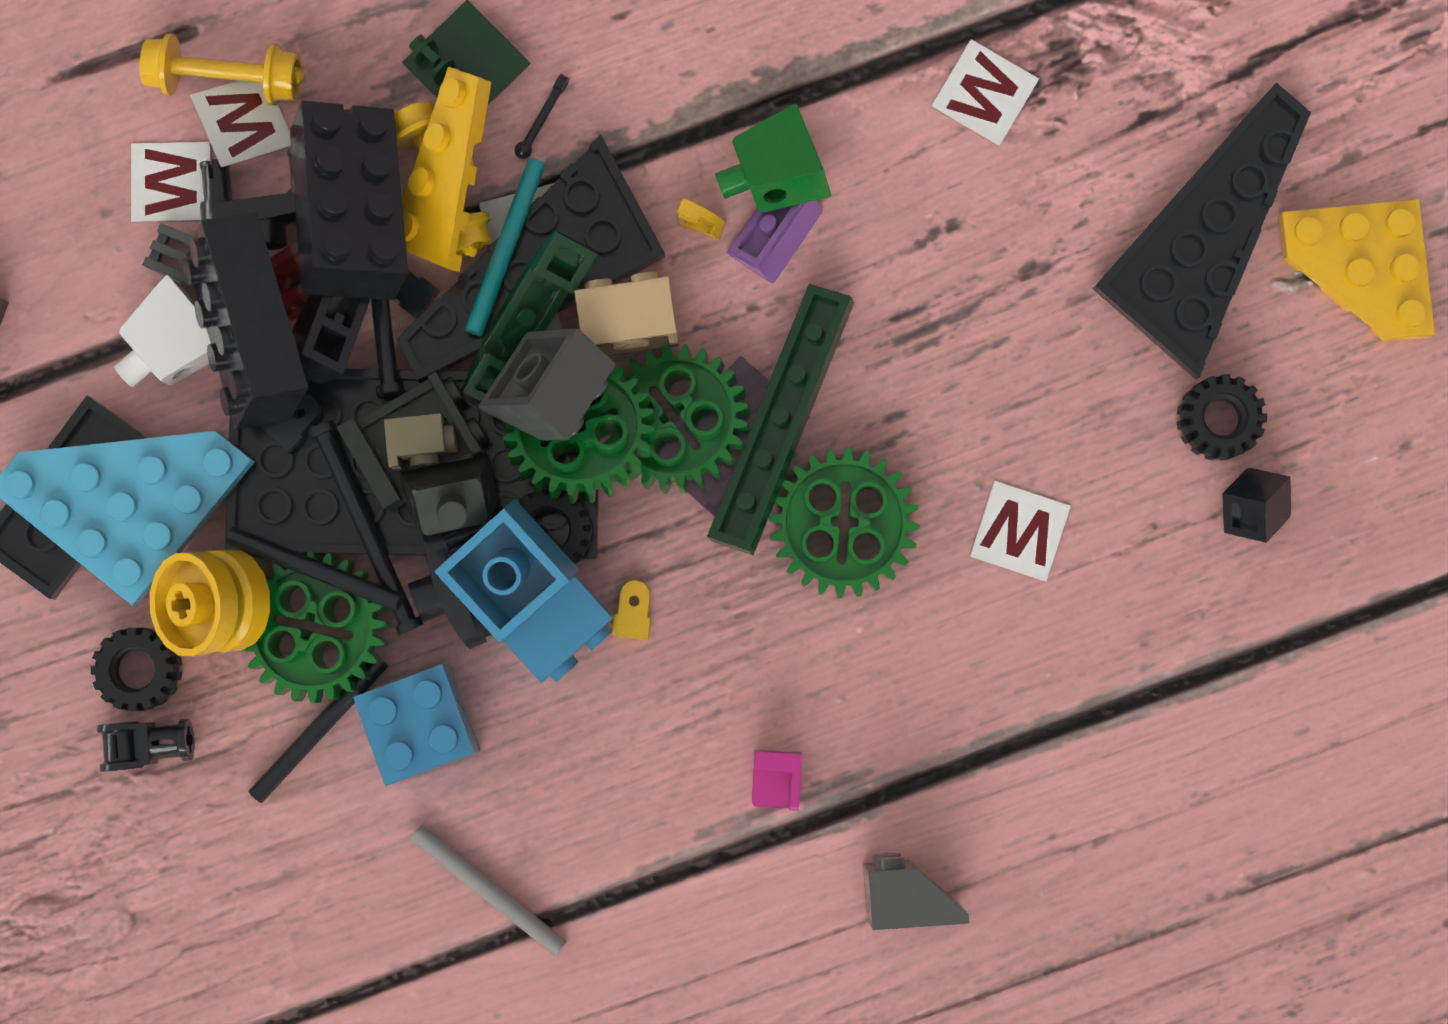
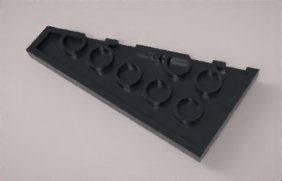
[1092,82,1311,379]
[396,134,665,383]

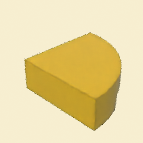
[677,198,726,239]

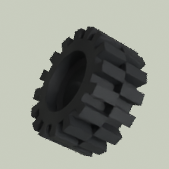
[1176,374,1267,461]

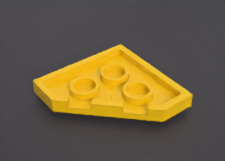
[1278,199,1435,342]

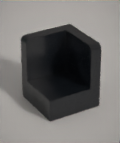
[1222,468,1291,543]

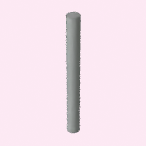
[410,825,567,956]

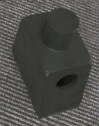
[400,454,498,535]

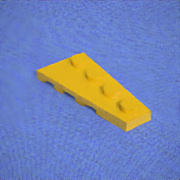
[402,67,491,272]

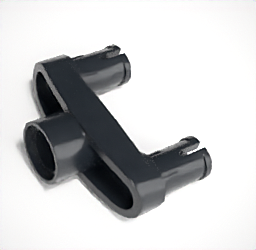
[200,149,296,251]
[408,524,492,649]

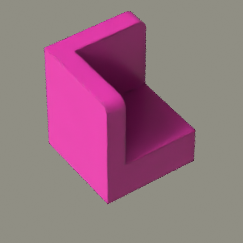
[752,750,802,811]

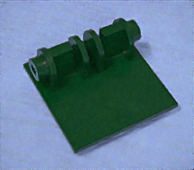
[402,0,531,105]

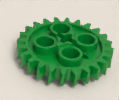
[604,344,751,494]
[502,366,656,504]
[769,447,920,598]
[241,551,391,703]

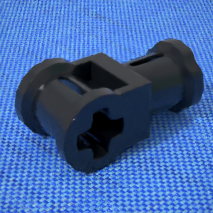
[97,719,195,772]

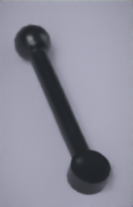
[514,74,570,159]

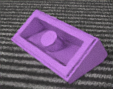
[727,201,823,283]

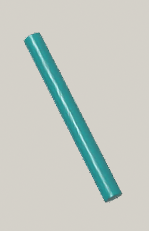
[464,158,546,336]

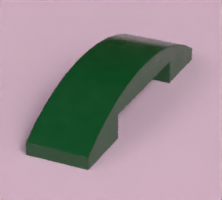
[462,230,597,401]

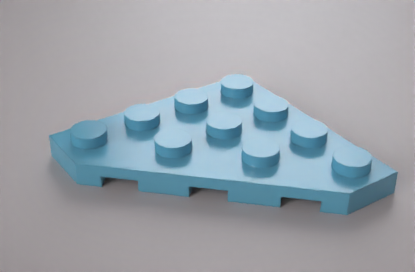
[0,431,255,606]

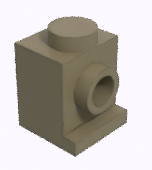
[384,413,458,471]

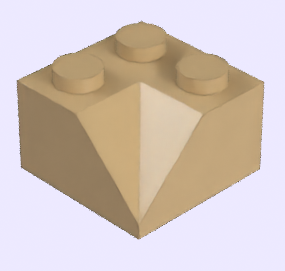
[574,272,679,357]

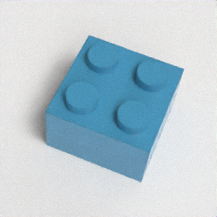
[434,499,579,643]
[503,576,614,683]
[353,664,480,786]

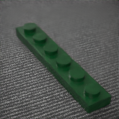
[707,284,854,556]

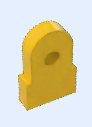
[611,580,651,640]

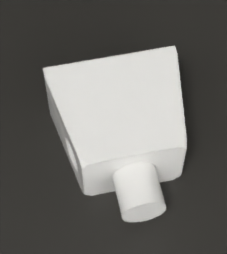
[114,275,211,388]

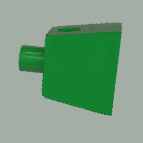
[714,103,832,213]

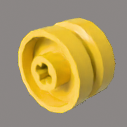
[150,549,270,656]

